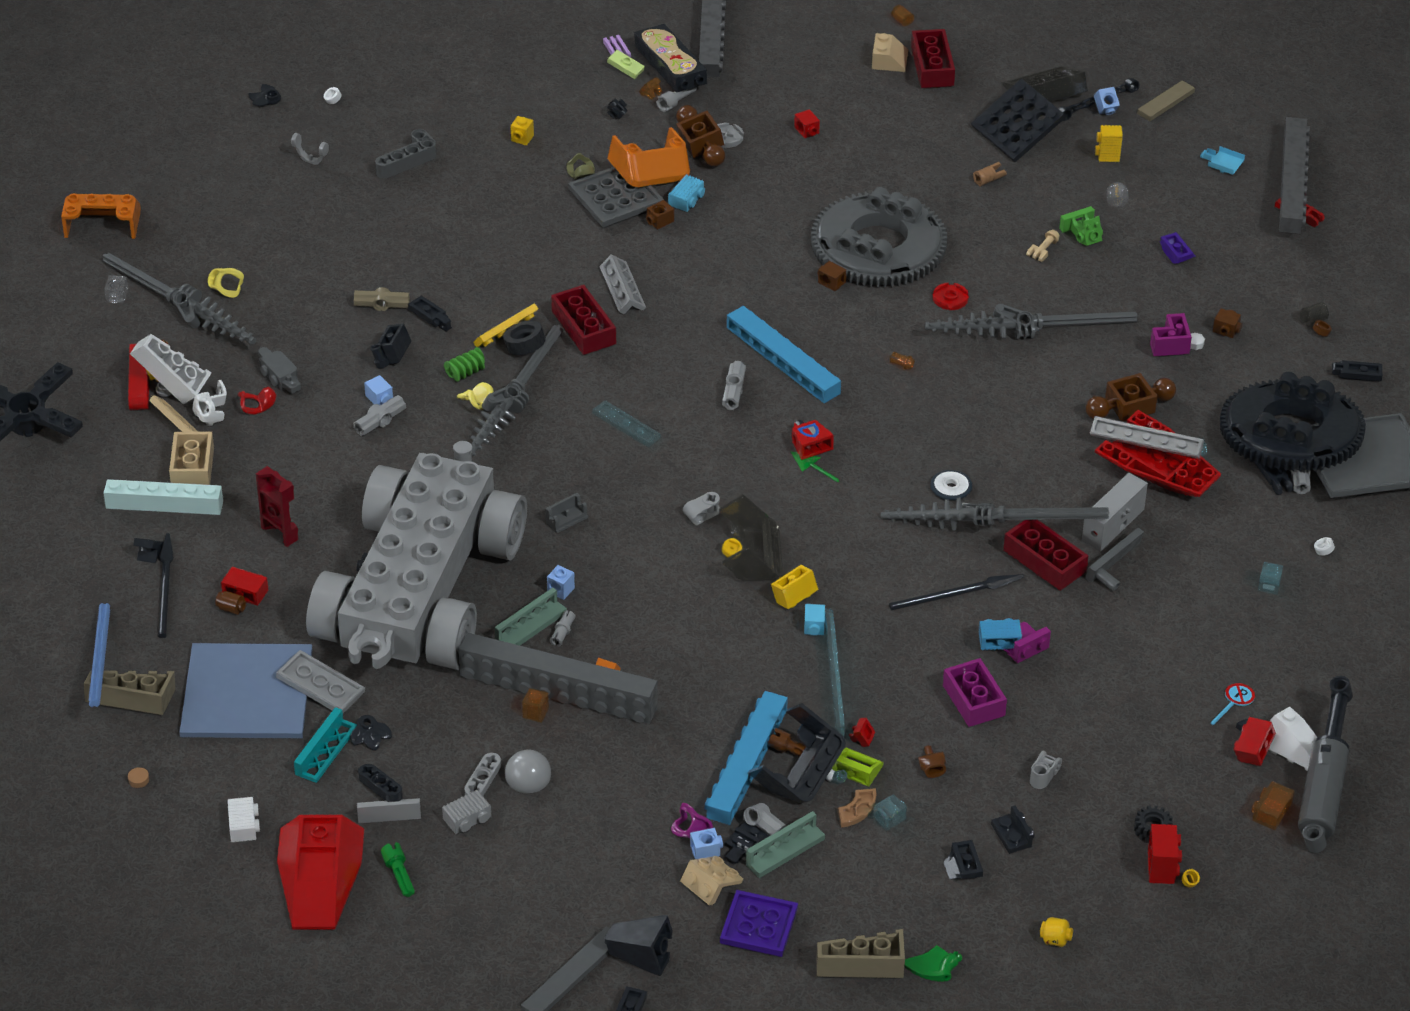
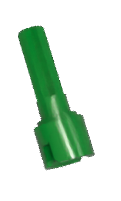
[381,842,415,898]

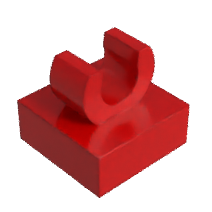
[849,718,875,747]

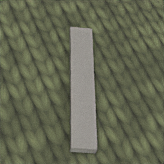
[1090,416,1204,459]

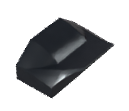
[944,840,983,879]

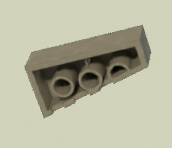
[84,671,175,715]
[816,929,905,978]

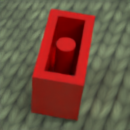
[221,567,268,606]
[1234,717,1276,766]

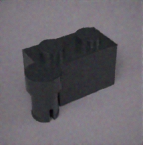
[370,323,412,369]

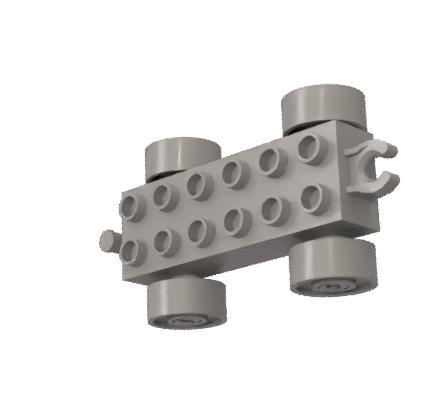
[306,441,527,670]

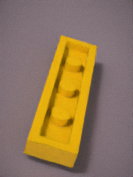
[473,303,538,347]

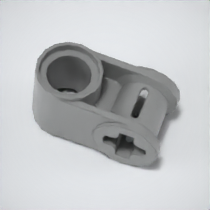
[683,492,720,525]
[1030,751,1062,789]

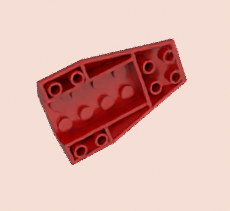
[1095,410,1221,497]
[277,815,364,929]

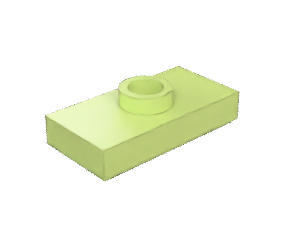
[607,50,645,79]

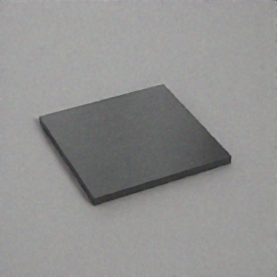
[1311,413,1410,498]

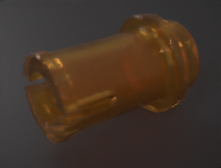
[890,352,915,370]

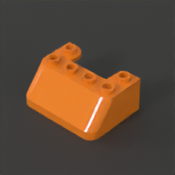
[61,193,141,239]

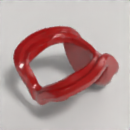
[238,387,276,415]

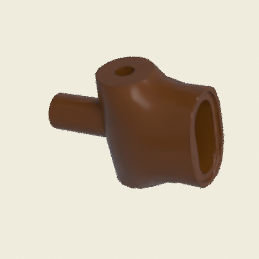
[918,745,946,778]

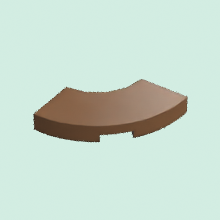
[838,788,876,827]

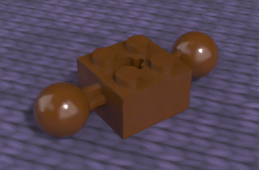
[676,105,725,166]
[1086,373,1176,422]

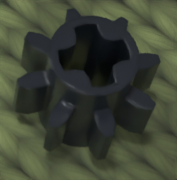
[607,98,628,119]

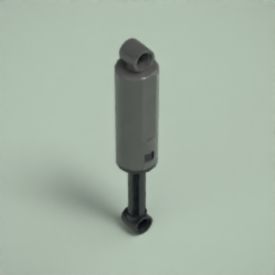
[1298,675,1353,853]

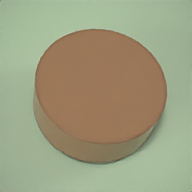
[128,768,149,788]

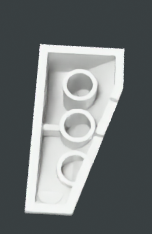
[1269,707,1317,771]

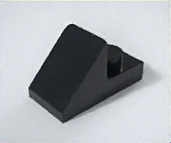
[133,538,164,563]

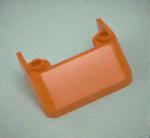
[607,127,690,187]

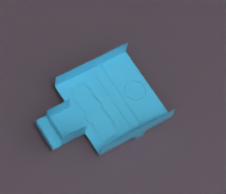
[1200,146,1245,175]

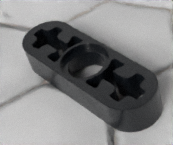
[358,764,403,802]

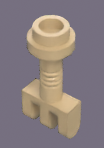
[1026,230,1059,262]

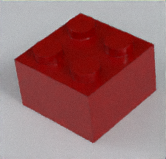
[1148,824,1182,884]

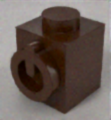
[1213,308,1243,338]

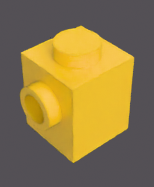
[511,116,534,145]

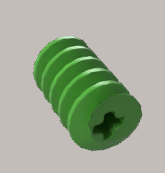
[444,347,485,382]

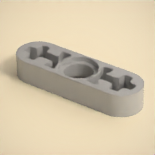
[465,753,501,796]

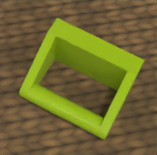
[832,747,884,787]

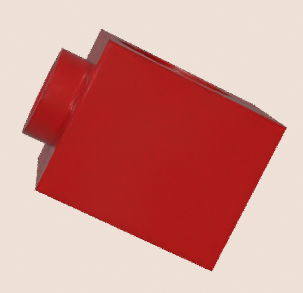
[794,109,820,138]

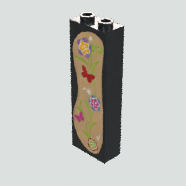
[634,24,707,93]

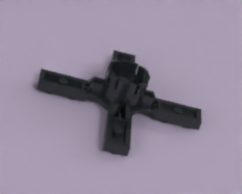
[0,362,83,441]

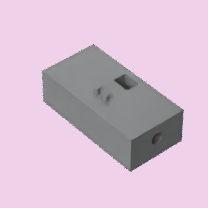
[1082,473,1148,551]

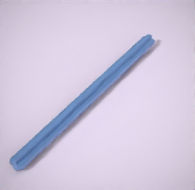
[89,603,110,707]

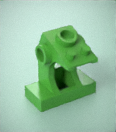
[1059,206,1103,246]

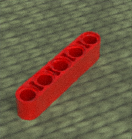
[128,344,149,410]

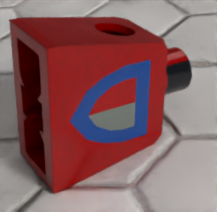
[792,420,834,460]

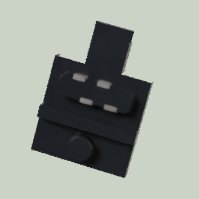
[725,822,769,864]

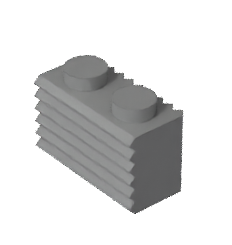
[442,790,491,834]

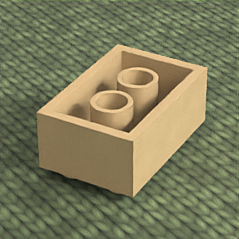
[169,432,214,485]

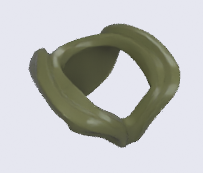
[567,153,595,179]

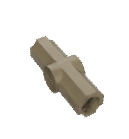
[354,287,410,311]

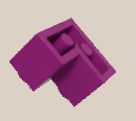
[1150,313,1192,356]

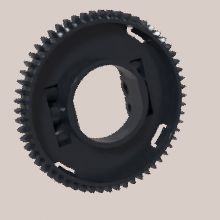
[1220,372,1366,473]

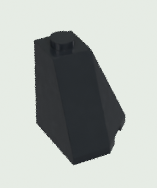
[604,915,673,976]

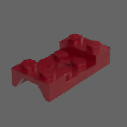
[255,466,298,547]

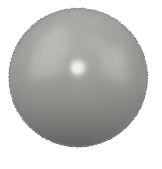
[505,749,551,793]

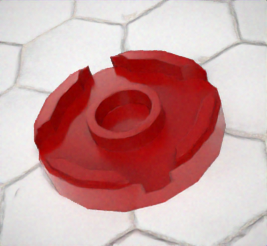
[933,283,969,310]

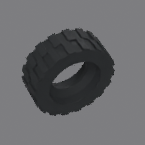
[503,320,546,355]

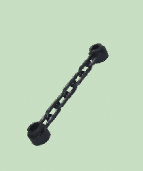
[1058,78,1140,121]

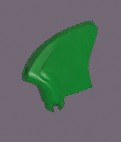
[904,945,962,982]

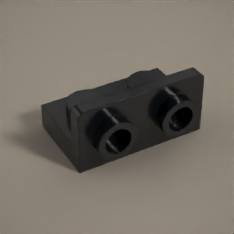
[991,805,1034,854]

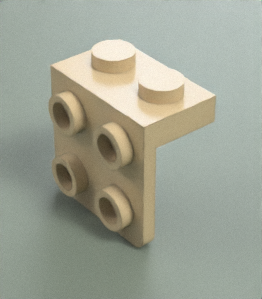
[680,856,743,905]

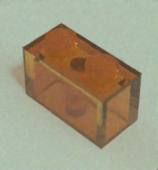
[1251,781,1295,830]

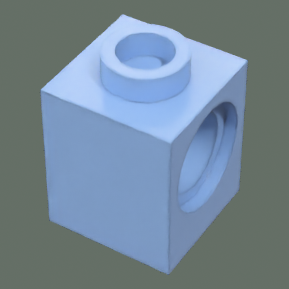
[1094,87,1120,115]
[547,565,575,600]
[690,828,723,859]

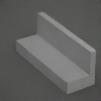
[357,798,421,823]

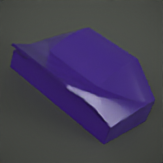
[1160,232,1196,263]

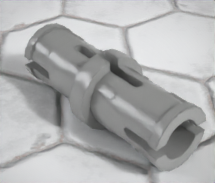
[550,610,576,646]

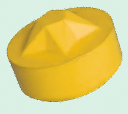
[722,538,742,558]

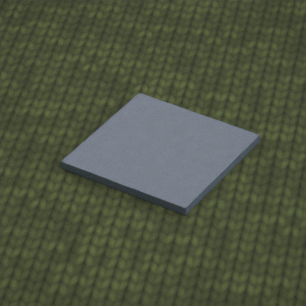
[180,643,312,738]

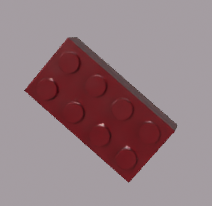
[911,29,955,88]
[551,285,616,355]
[1003,519,1089,591]

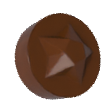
[1312,320,1332,336]

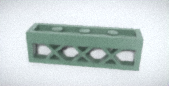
[495,588,567,645]
[746,811,825,878]

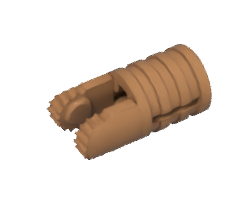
[973,162,1007,186]

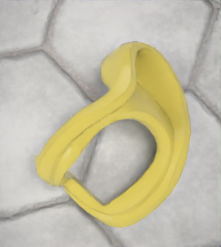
[208,268,244,298]
[457,382,494,410]

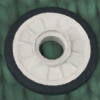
[930,470,972,500]

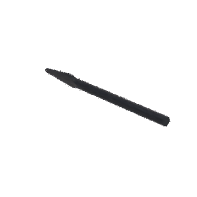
[158,533,174,638]
[889,574,1024,611]

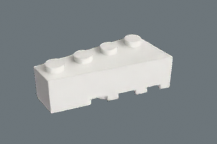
[130,334,211,404]

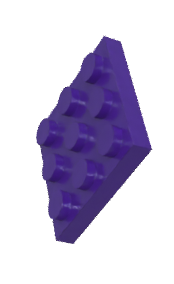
[720,890,798,957]

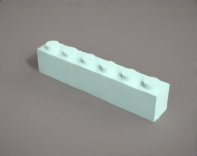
[104,479,223,515]

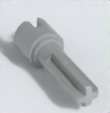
[656,87,697,112]

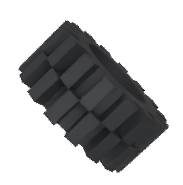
[1134,805,1173,843]

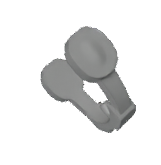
[291,133,329,165]

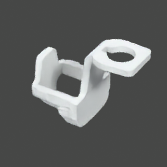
[193,380,227,426]

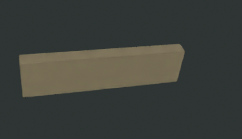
[1137,80,1195,121]

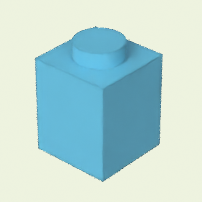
[804,604,825,635]

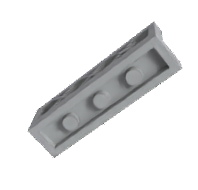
[600,254,646,314]

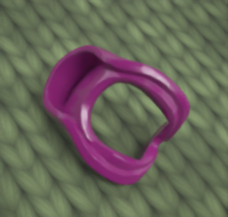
[671,803,714,838]

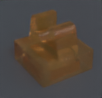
[639,77,662,100]

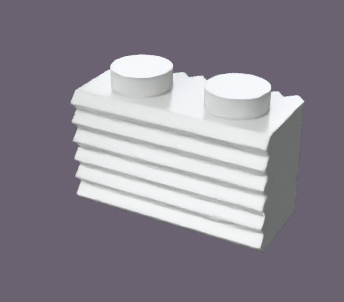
[228,797,260,842]

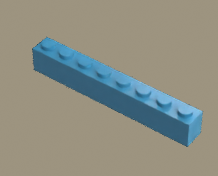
[727,306,841,403]
[704,691,788,825]

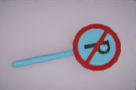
[1211,683,1255,725]

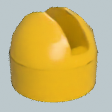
[1182,869,1200,888]

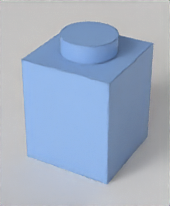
[364,375,393,405]

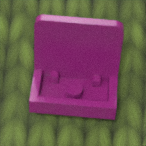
[1004,622,1051,663]

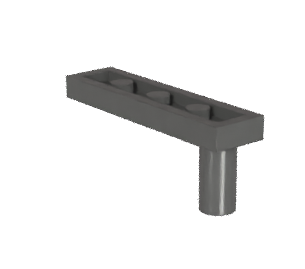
[1085,527,1144,591]

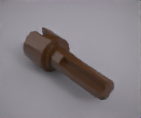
[768,728,806,756]

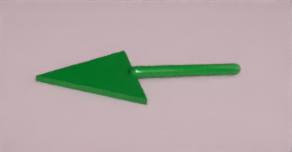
[790,451,839,482]

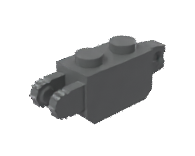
[258,347,301,394]

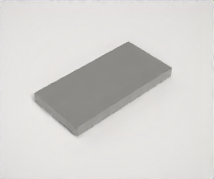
[276,650,365,713]

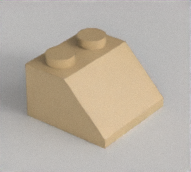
[872,33,908,72]

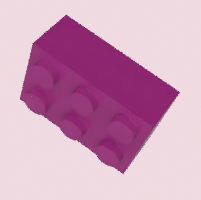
[943,658,1007,727]

